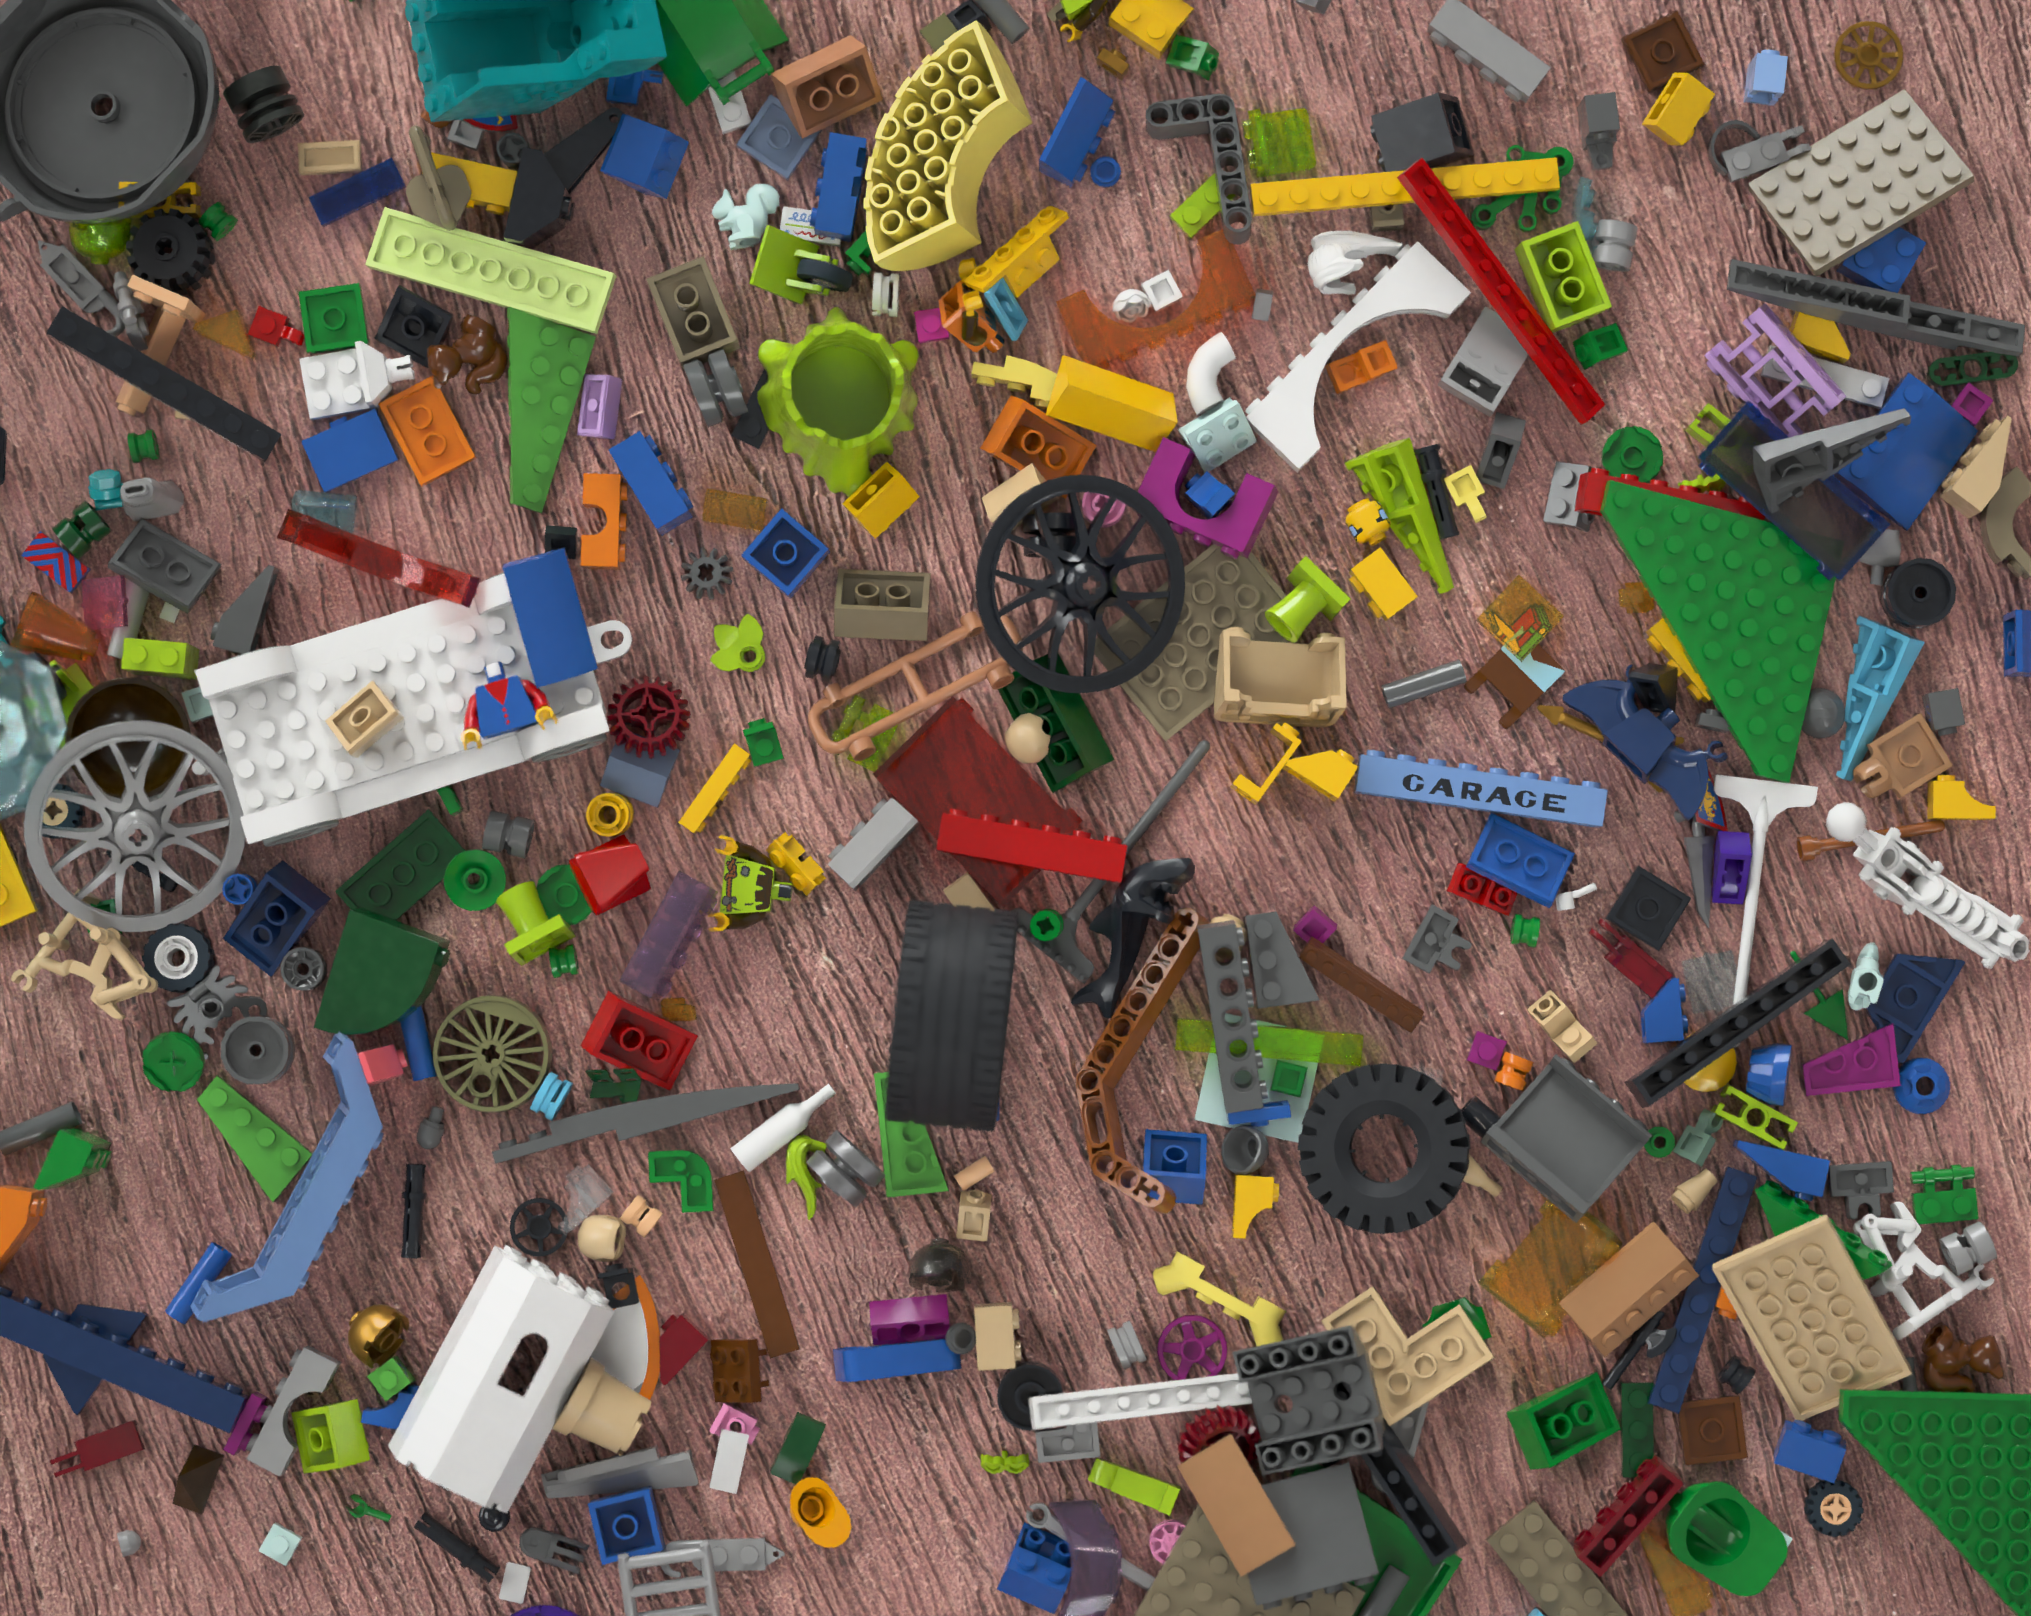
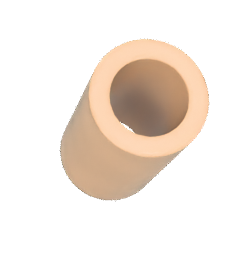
[954,1156,995,1191]

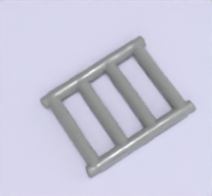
[617,1541,721,1616]

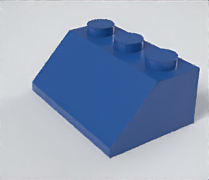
[1039,77,1116,188]

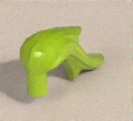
[786,1135,826,1220]

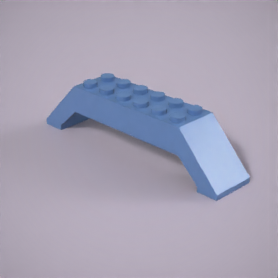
[190,1032,383,1322]

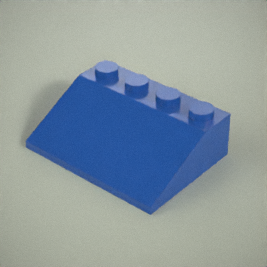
[1831,373,1978,531]

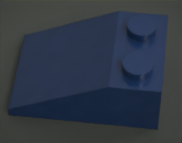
[223,860,331,977]

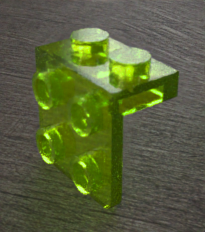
[1242,108,1316,178]

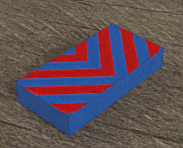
[21,531,91,594]

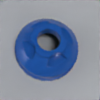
[1893,1058,1950,1114]

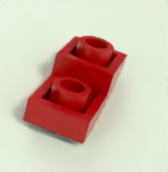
[1447,863,1518,916]

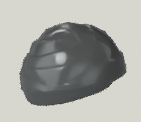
[1801,688,1845,739]
[1221,1125,1269,1175]

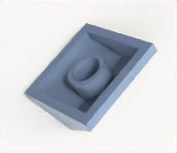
[600,732,680,808]

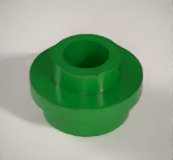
[1644,1127,1675,1158]

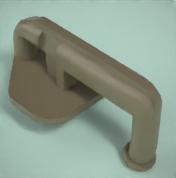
[406,125,471,231]

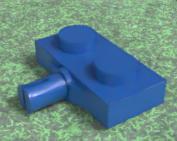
[606,70,664,106]

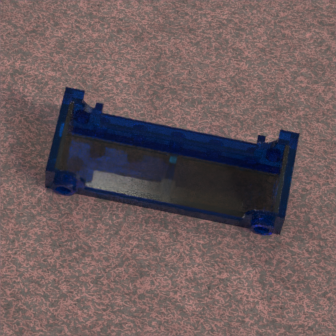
[1697,400,1890,581]

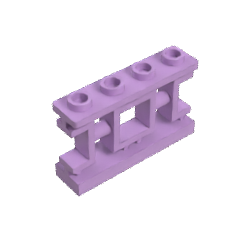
[1705,303,1847,441]

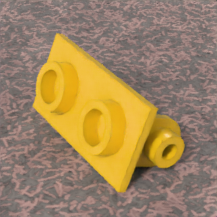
[766,832,826,896]

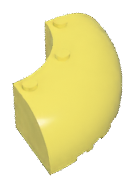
[863,20,1032,271]

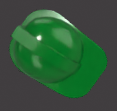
[1665,1481,1788,1596]

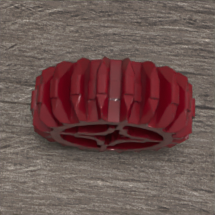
[606,675,691,759]
[1177,1404,1261,1468]

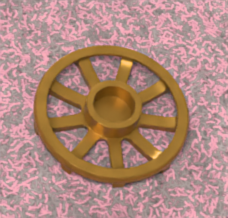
[1834,21,1903,90]

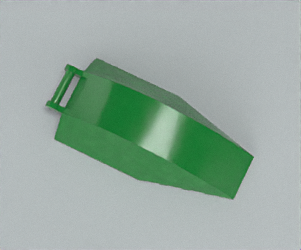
[655,0,789,107]

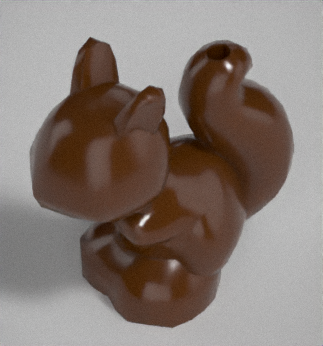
[427,314,508,395]
[1922,1321,2004,1392]

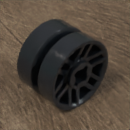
[1022,513,1076,558]

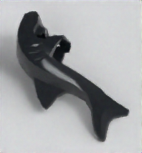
[1071,858,1195,1019]

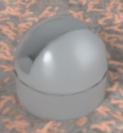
[117,1530,141,1557]

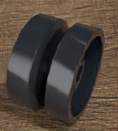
[1880,558,1956,630]

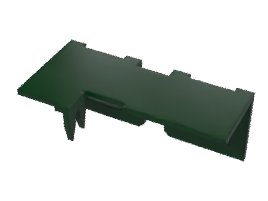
[585,1068,642,1103]

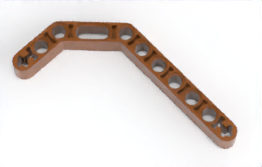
[1075,907,1209,1214]

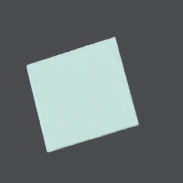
[1194,1013,1324,1143]

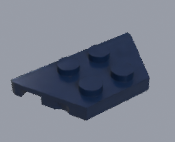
[1864,954,1965,1064]
[43,1304,148,1415]

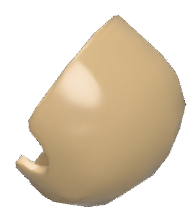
[1005,713,1051,764]

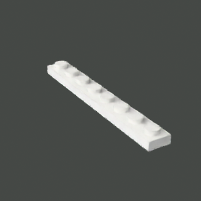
[1028,1373,1253,1430]

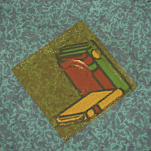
[1476,575,1564,662]

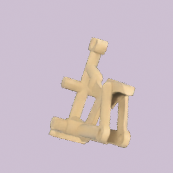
[11,888,158,1020]

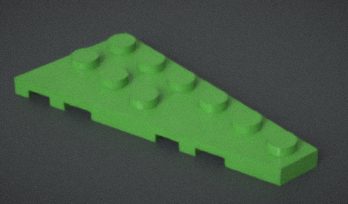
[507,307,596,513]

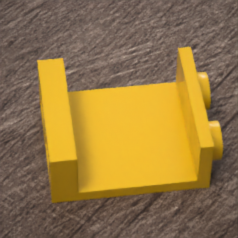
[1230,722,1302,805]

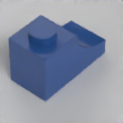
[1184,471,1235,519]
[361,1385,420,1430]

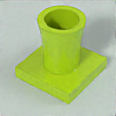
[1265,556,1351,643]
[496,881,576,966]

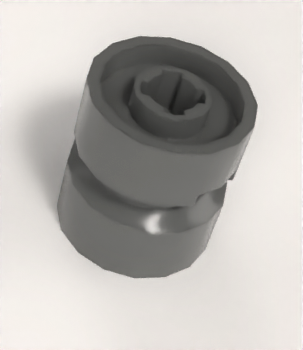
[482,810,535,859]

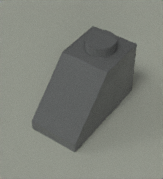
[1476,412,1526,489]

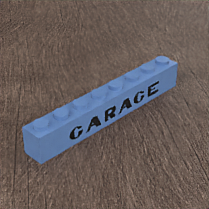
[1354,750,1608,828]

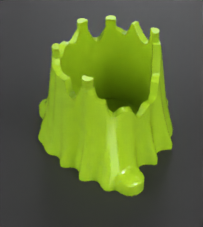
[757,307,919,497]

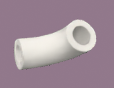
[1186,332,1236,415]

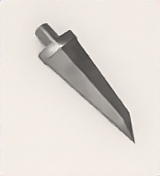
[1684,821,1714,929]

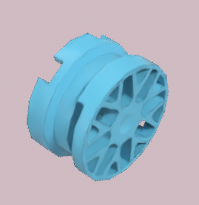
[530,1071,573,1121]

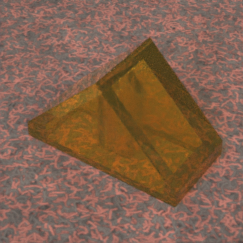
[193,309,256,360]

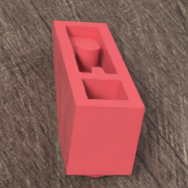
[358,1044,408,1087]

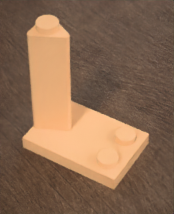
[116,275,205,416]

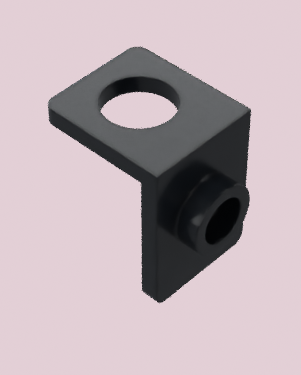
[597,1263,639,1309]

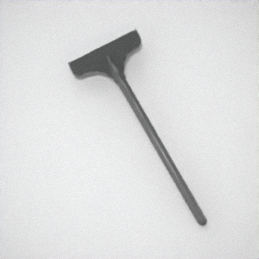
[1012,740,1210,984]

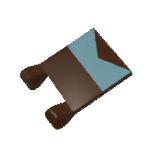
[1463,628,1565,729]

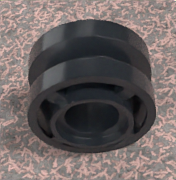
[804,635,841,683]

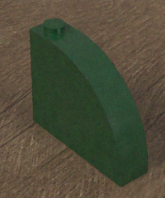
[314,908,450,1035]

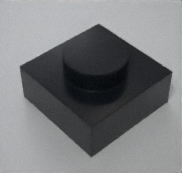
[545,525,577,559]

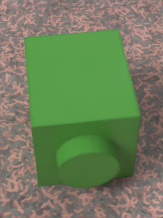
[367,1355,415,1401]

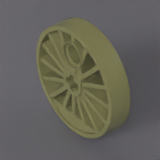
[433,995,552,1113]

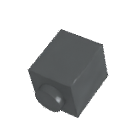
[1922,688,1965,736]

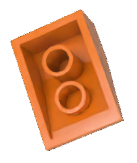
[980,395,1097,499]
[0,1185,47,1274]

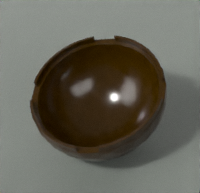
[65,678,191,799]

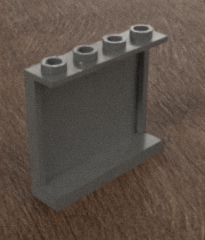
[1480,1054,1652,1224]
[1248,1462,1379,1610]

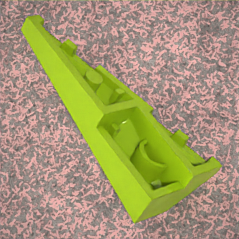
[1344,437,1454,594]

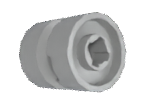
[1592,219,1638,272]
[1939,1221,1997,1276]

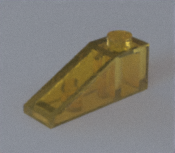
[1638,1531,1714,1616]

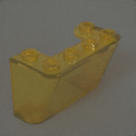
[1478,1199,1622,1338]

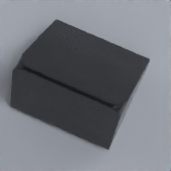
[946,0,992,32]

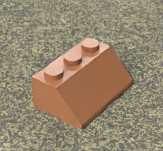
[770,35,883,138]

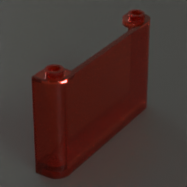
[873,696,1083,908]

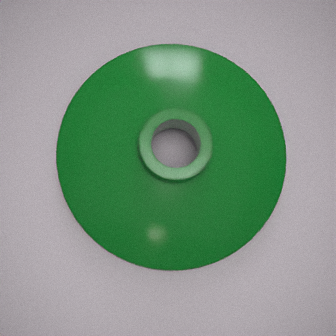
[444,849,506,911]

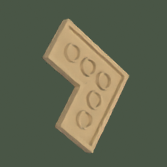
[1321,1286,1495,1426]

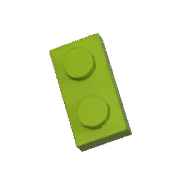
[1170,173,1236,239]

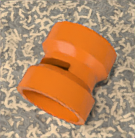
[1494,1052,1534,1092]

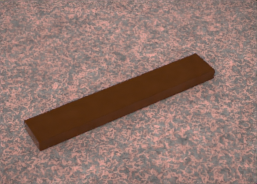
[714,1170,800,1359]

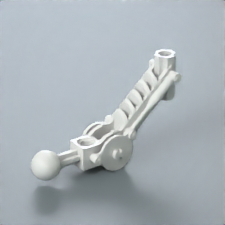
[1826,802,2030,969]

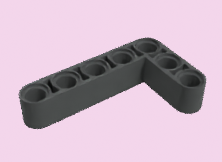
[1146,94,1252,245]

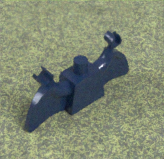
[1562,664,1728,820]

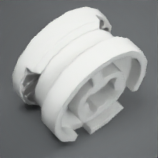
[872,272,899,317]

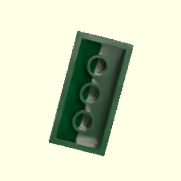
[998,653,1115,793]

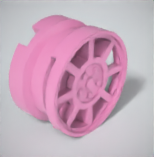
[1082,492,1125,528]
[1149,1519,1185,1564]

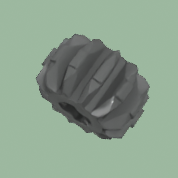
[681,547,733,600]

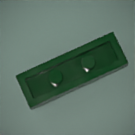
[1620,1382,1654,1477]

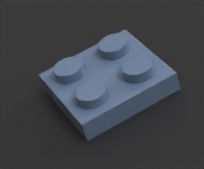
[736,94,822,181]

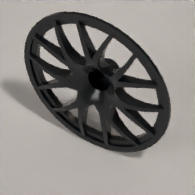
[975,475,1185,693]

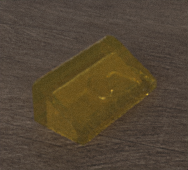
[702,488,768,531]

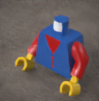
[461,662,558,750]

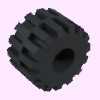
[126,208,215,296]

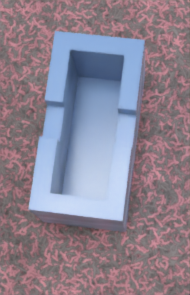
[1743,50,1788,106]

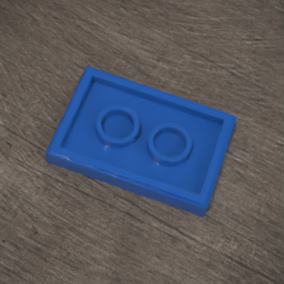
[1466,812,1575,908]

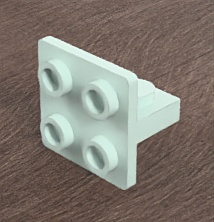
[1178,397,1257,473]

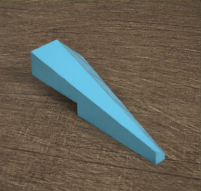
[1836,616,1925,781]

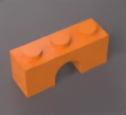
[580,473,628,570]

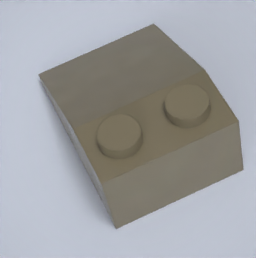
[646,256,741,371]

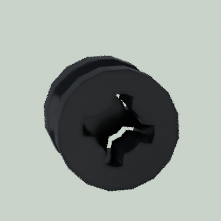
[1717,1355,1756,1395]

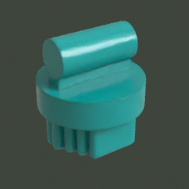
[88,469,123,511]

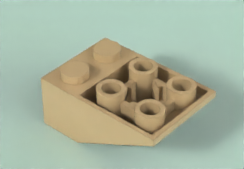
[1939,416,2012,519]

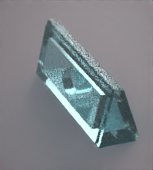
[292,490,357,533]

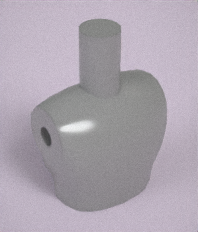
[1859,527,1901,585]

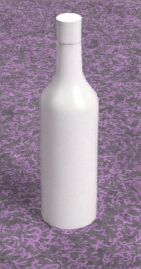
[731,1084,836,1172]

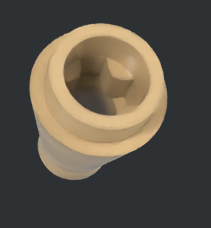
[1671,1169,1718,1214]

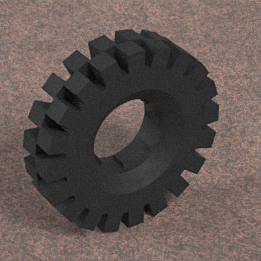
[1298,1064,1470,1234]

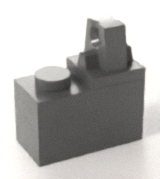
[1577,92,1620,171]

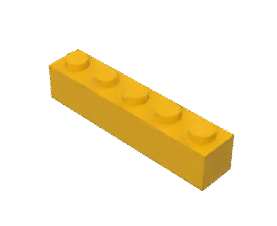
[678,743,752,834]

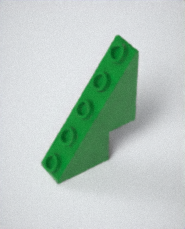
[1755,1180,1893,1280]

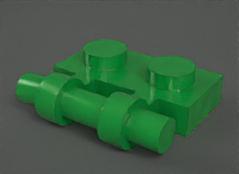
[1910,1164,1979,1225]

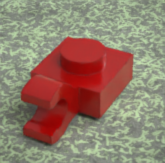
[248,306,305,347]

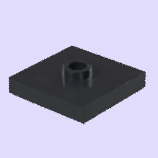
[1605,866,1691,951]

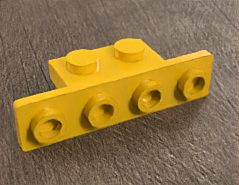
[964,206,1069,298]

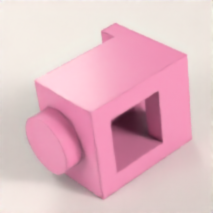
[709,1403,760,1445]

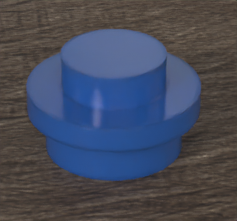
[1090,156,1121,188]

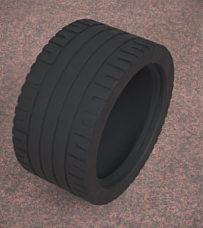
[885,900,1018,1132]

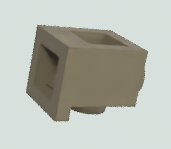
[1370,204,1404,232]

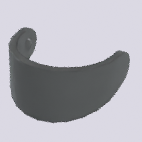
[1707,120,1760,176]

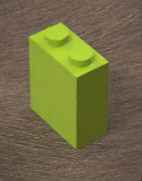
[121,638,200,680]

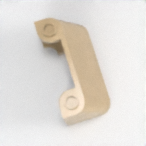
[1214,627,1347,727]

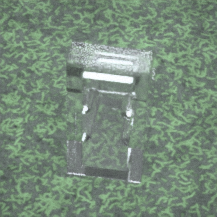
[557,1164,614,1237]

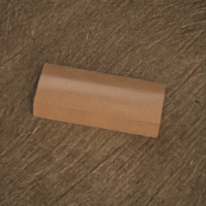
[1177,1434,1296,1577]

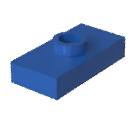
[1227,1100,1291,1127]

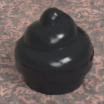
[479,1503,510,1532]

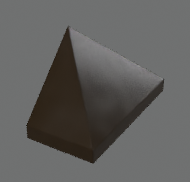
[173,1444,224,1515]

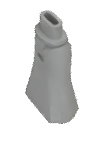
[120,478,184,522]

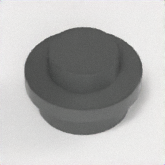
[946,1323,976,1354]

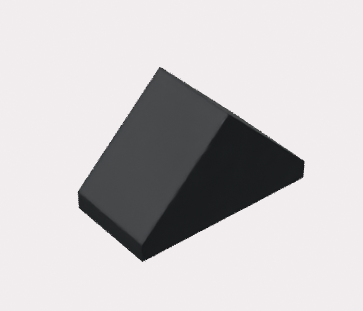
[1629,663,1678,713]

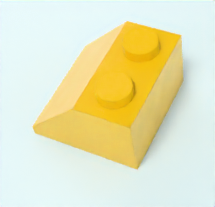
[1109,0,1194,59]
[1282,749,1358,802]

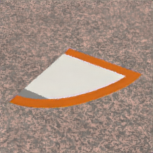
[591,1275,660,1400]

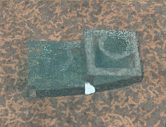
[1572,177,1598,242]

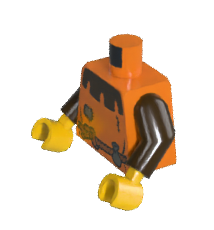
[938,258,1005,353]

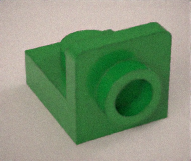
[1166,34,1219,81]
[845,230,872,277]
[1573,323,1628,370]
[743,718,784,767]

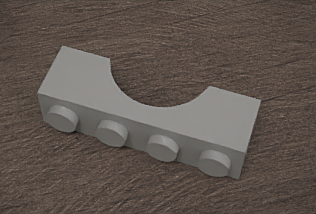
[246,1345,341,1476]

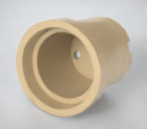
[552,1356,652,1456]

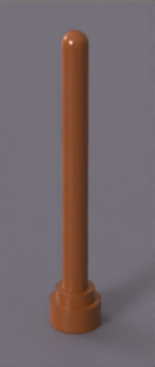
[1796,820,1945,861]

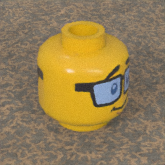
[1345,498,1391,546]

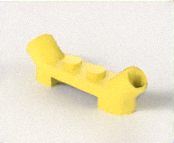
[1152,1251,1286,1346]

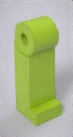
[1087,1458,1180,1516]

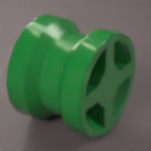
[198,202,238,241]
[128,429,160,464]
[1030,908,1064,941]
[1510,914,1540,948]
[549,944,579,978]

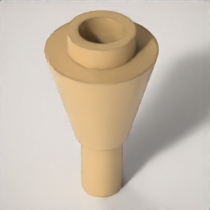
[1463,1154,1502,1197]

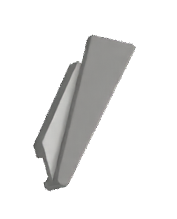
[541,1445,699,1499]

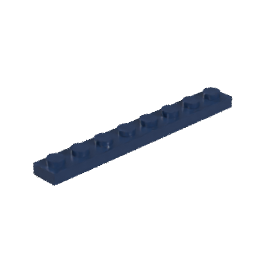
[1647,1167,1757,1414]

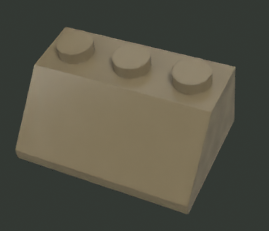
[834,569,931,641]

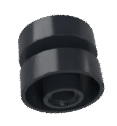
[997,1361,1063,1431]

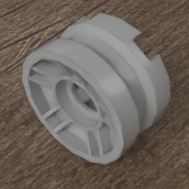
[1107,1320,1147,1370]

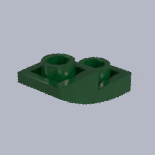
[770,1412,826,1485]

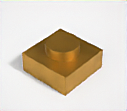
[1096,48,1129,81]

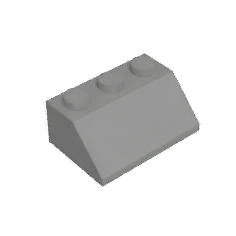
[828,797,919,891]

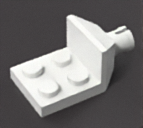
[299,341,415,420]

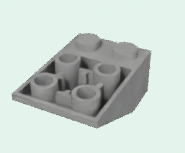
[1437,306,1528,417]

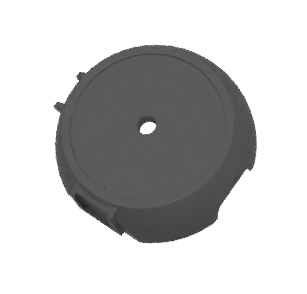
[0,0,219,224]

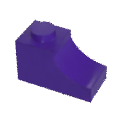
[1711,831,1752,905]

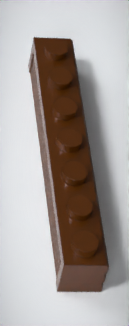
[1299,936,1424,1033]

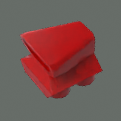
[569,834,651,916]

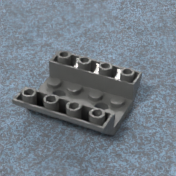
[1233,1325,1383,1475]

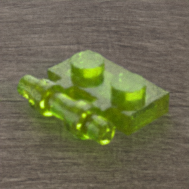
[831,695,899,773]

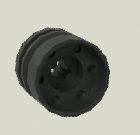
[223,65,305,143]

